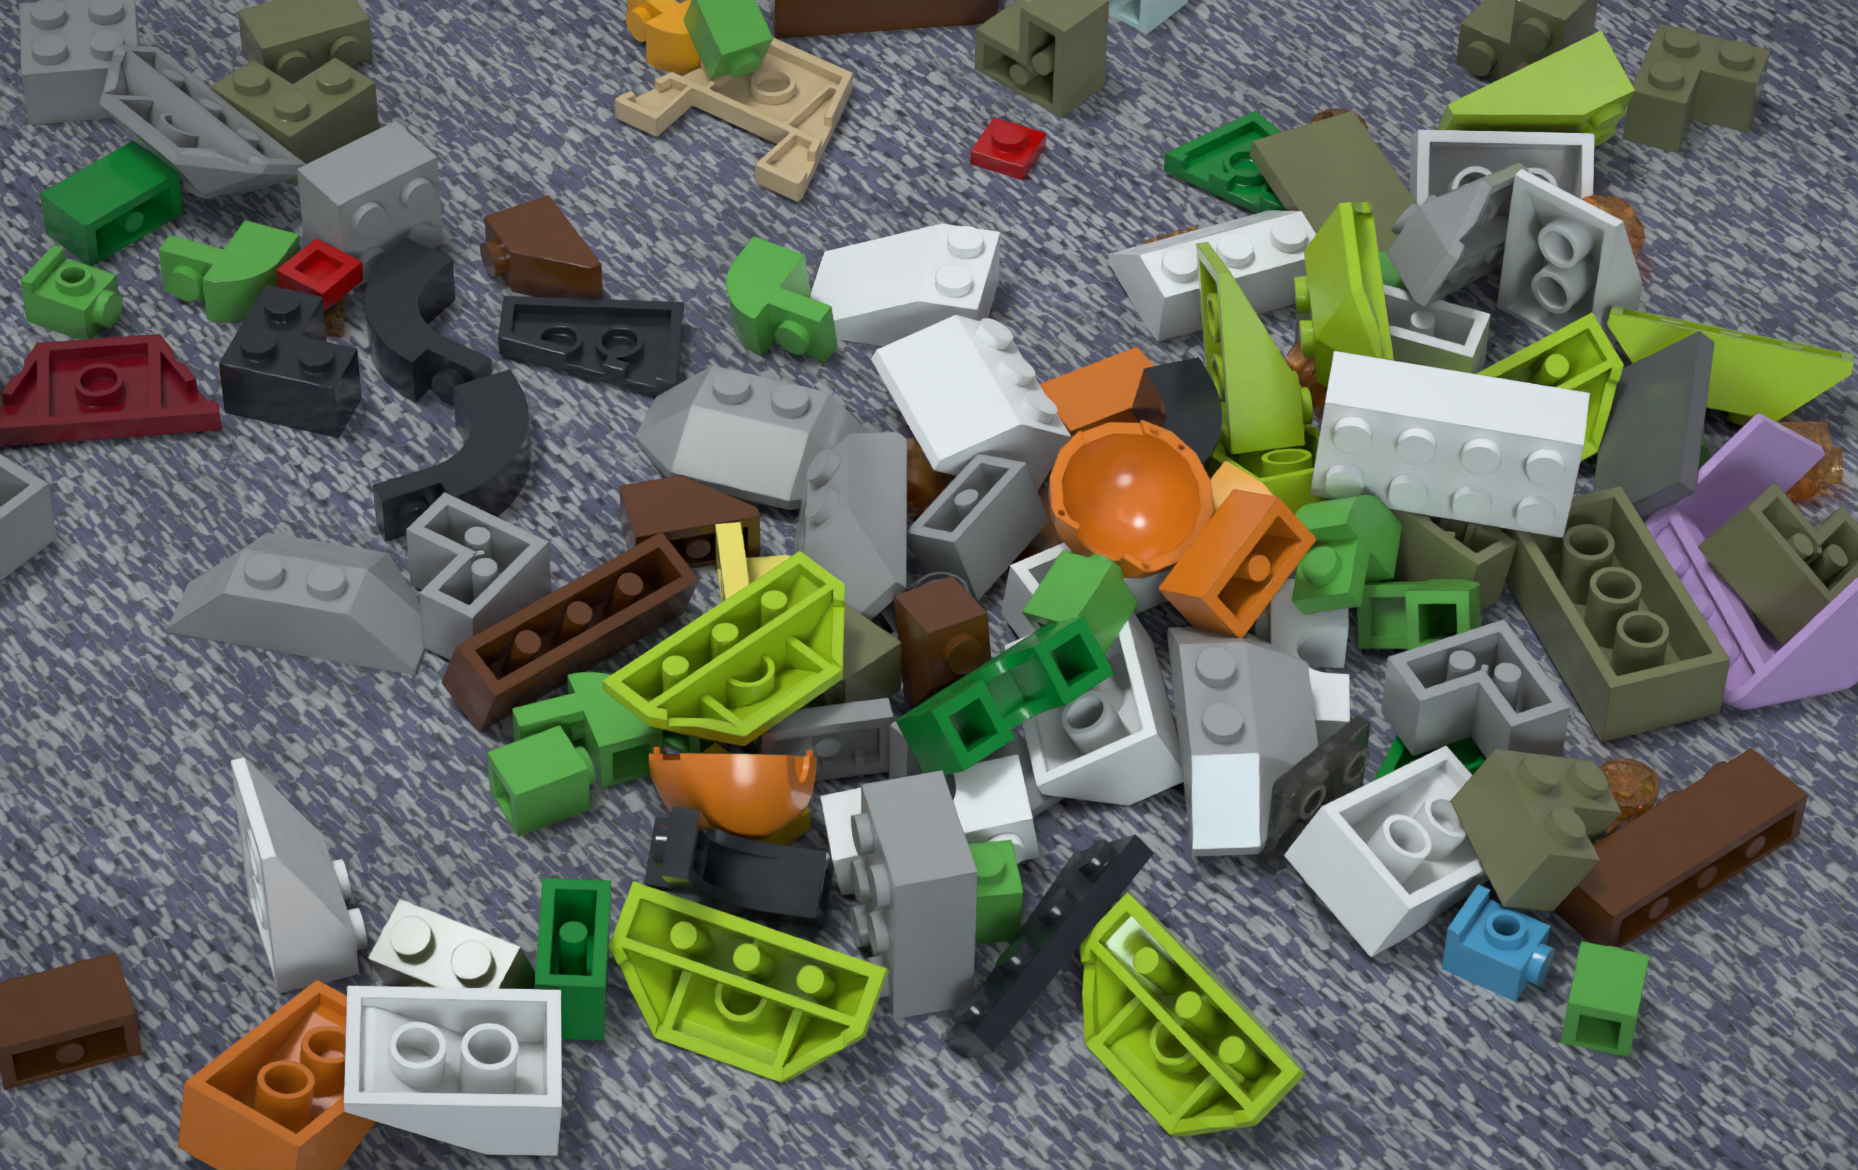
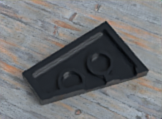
[498,296,685,396]

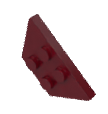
[0,334,222,447]

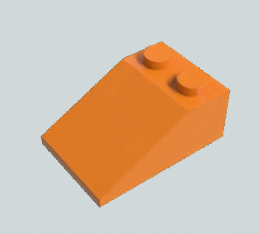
[178,980,376,1170]

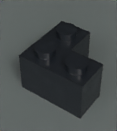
[219,285,362,438]

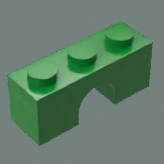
[895,616,1115,775]

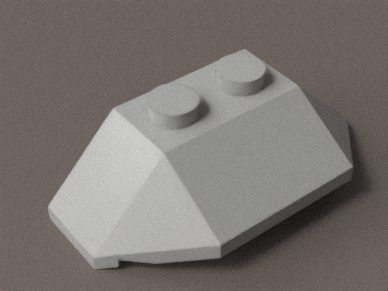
[99,45,306,199]
[1386,163,1528,308]
[635,365,869,510]
[795,432,907,621]
[167,532,426,675]
[1167,627,1322,857]

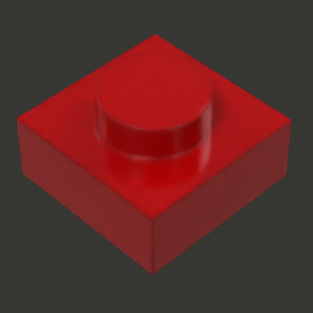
[970,117,1047,180]
[276,238,363,312]

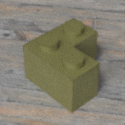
[975,0,1109,118]
[1456,0,1598,81]
[1623,23,1770,153]
[210,58,379,187]
[1698,482,1858,645]
[1450,749,1622,911]

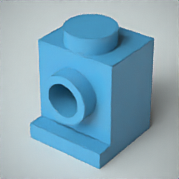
[1442,885,1555,1002]

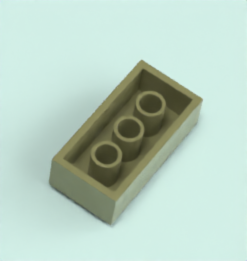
[1502,486,1730,743]

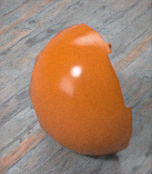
[1048,420,1214,579]
[649,747,817,840]

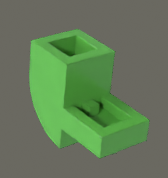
[159,220,301,323]
[726,236,838,363]
[1291,494,1402,614]
[1357,579,1482,651]
[512,672,664,788]

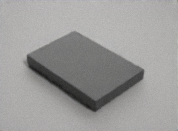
[1592,331,1714,517]

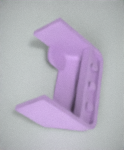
[1645,412,1858,710]

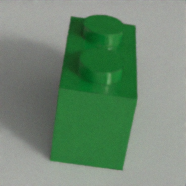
[40,140,183,266]
[535,878,611,1041]

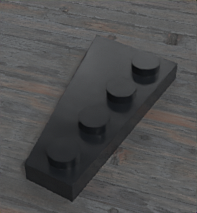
[944,834,1154,1058]

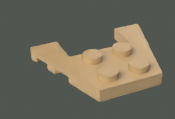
[615,38,853,202]

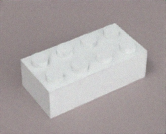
[1310,351,1590,538]

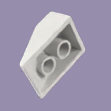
[1497,169,1642,345]
[810,223,1000,346]
[1284,746,1489,957]
[231,758,368,993]
[344,986,562,1156]

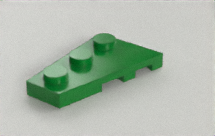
[1164,111,1287,214]

